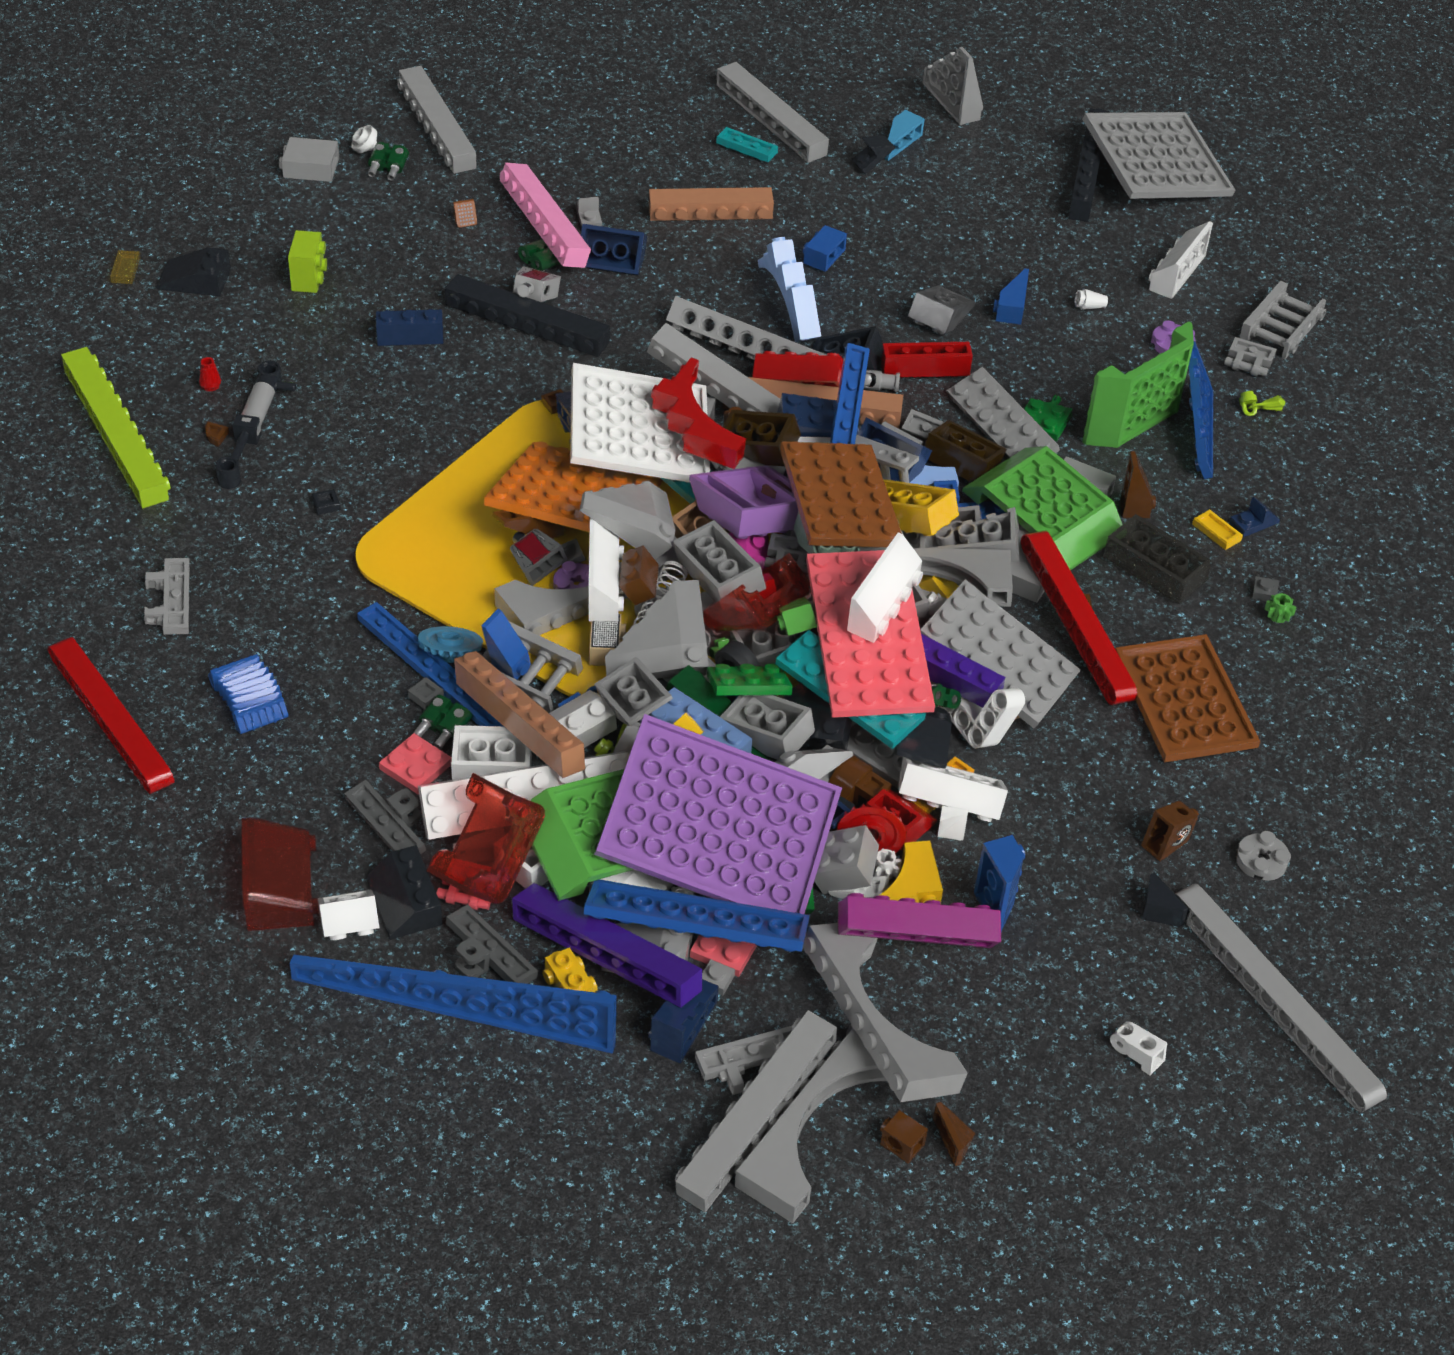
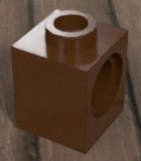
[880,1110,928,1164]

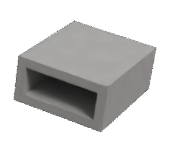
[279,137,339,182]

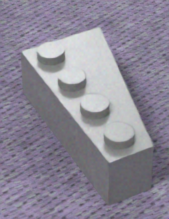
[920,507,1019,562]

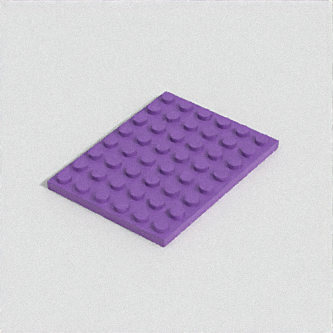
[594,714,842,914]

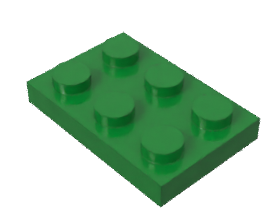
[707,664,792,696]

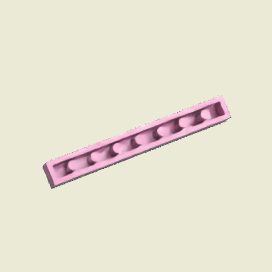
[500,162,591,268]

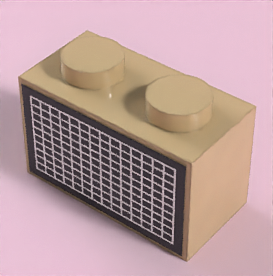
[590,614,626,666]

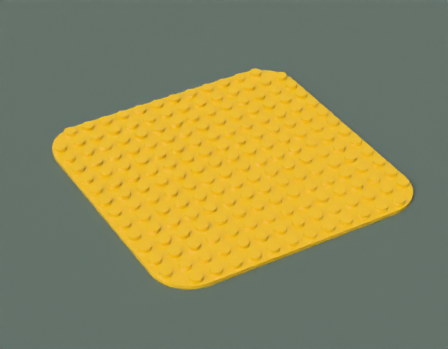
[356,400,782,696]

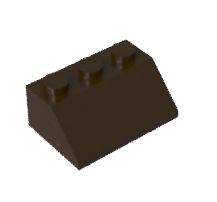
[924,420,1007,483]

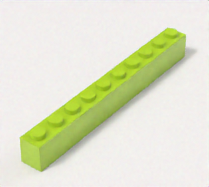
[61,347,171,509]

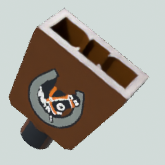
[1141,801,1200,861]

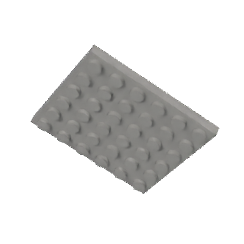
[1082,112,1235,199]

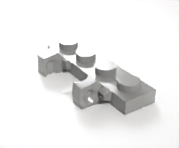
[144,558,190,635]
[695,1026,792,1095]

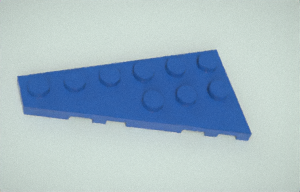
[1189,341,1213,479]

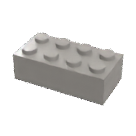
[672,520,766,610]

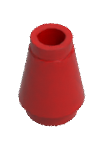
[199,357,222,391]

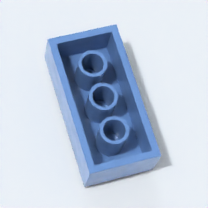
[640,687,752,753]

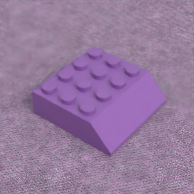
[689,465,798,539]

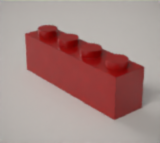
[881,342,973,378]
[752,351,843,387]

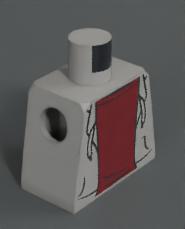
[513,266,561,302]

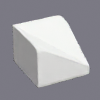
[937,806,968,841]

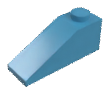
[885,110,925,161]

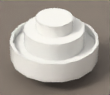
[351,125,377,153]

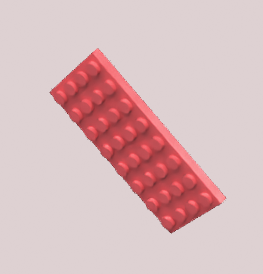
[806,550,935,718]

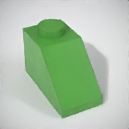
[777,597,817,636]

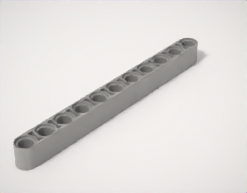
[1174,884,1387,1112]

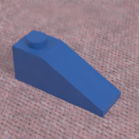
[993,269,1029,325]
[481,609,531,680]

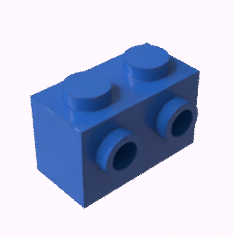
[803,225,847,272]

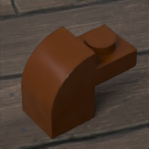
[828,755,878,803]

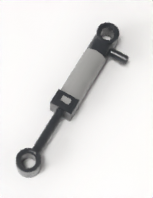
[215,360,296,489]

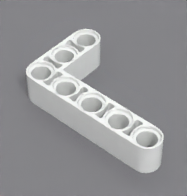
[930,681,1025,748]

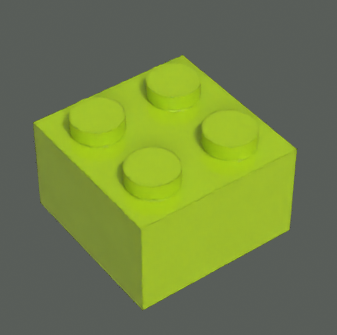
[288,230,327,293]

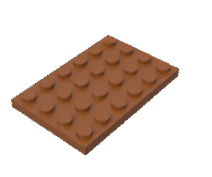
[780,441,902,547]
[1115,634,1260,762]

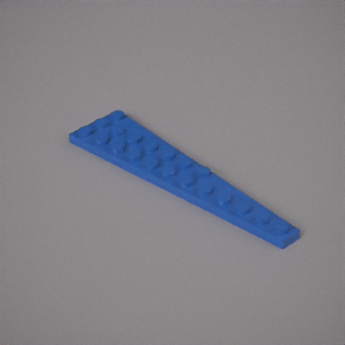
[290,954,617,1054]

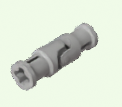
[864,370,900,393]

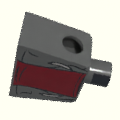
[510,529,568,586]

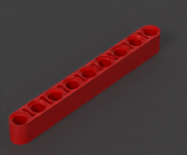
[1021,530,1137,705]
[48,636,175,794]

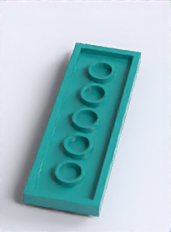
[775,630,926,749]

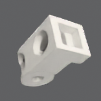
[1110,1022,1167,1075]

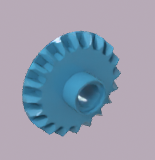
[418,626,483,663]

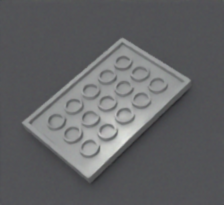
[920,579,1080,728]

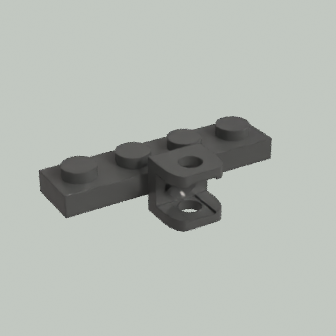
[344,780,426,854]
[446,904,538,984]

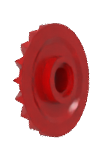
[837,804,906,854]

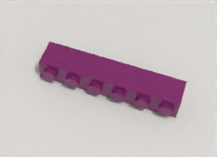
[838,893,1001,948]

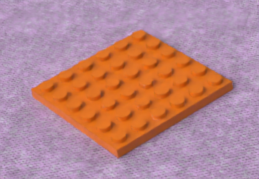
[484,442,663,540]

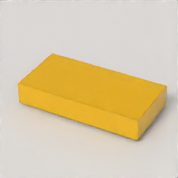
[1192,509,1243,550]

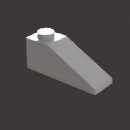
[775,748,853,779]

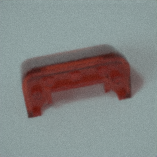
[703,553,812,631]
[427,773,545,904]
[242,817,319,931]

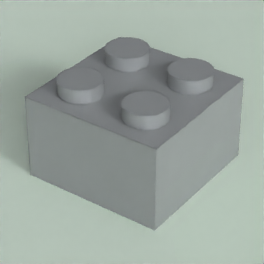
[814,825,879,894]

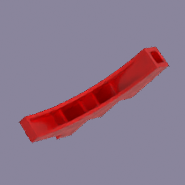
[651,357,746,469]

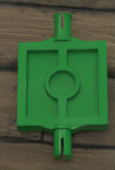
[1024,395,1073,442]

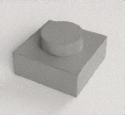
[702,959,735,996]

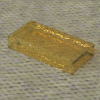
[110,250,140,284]

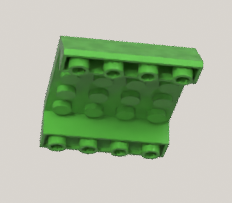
[1082,322,1194,448]
[962,446,1125,570]
[515,769,634,900]

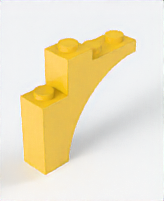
[880,840,943,905]

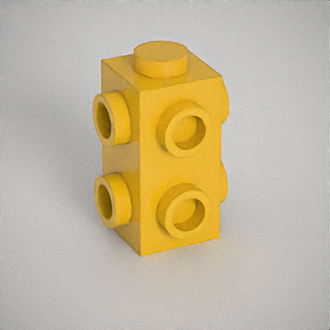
[543,947,598,992]

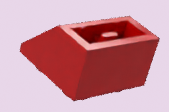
[866,789,937,851]

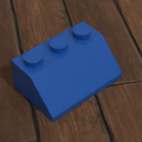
[974,835,1025,932]

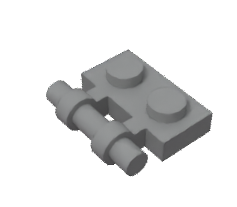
[1224,337,1277,377]

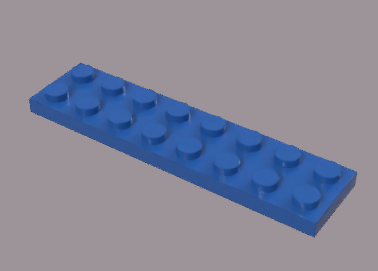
[584,879,810,952]

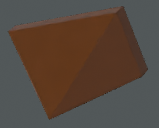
[933,1102,975,1166]

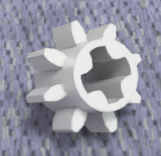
[874,849,902,881]

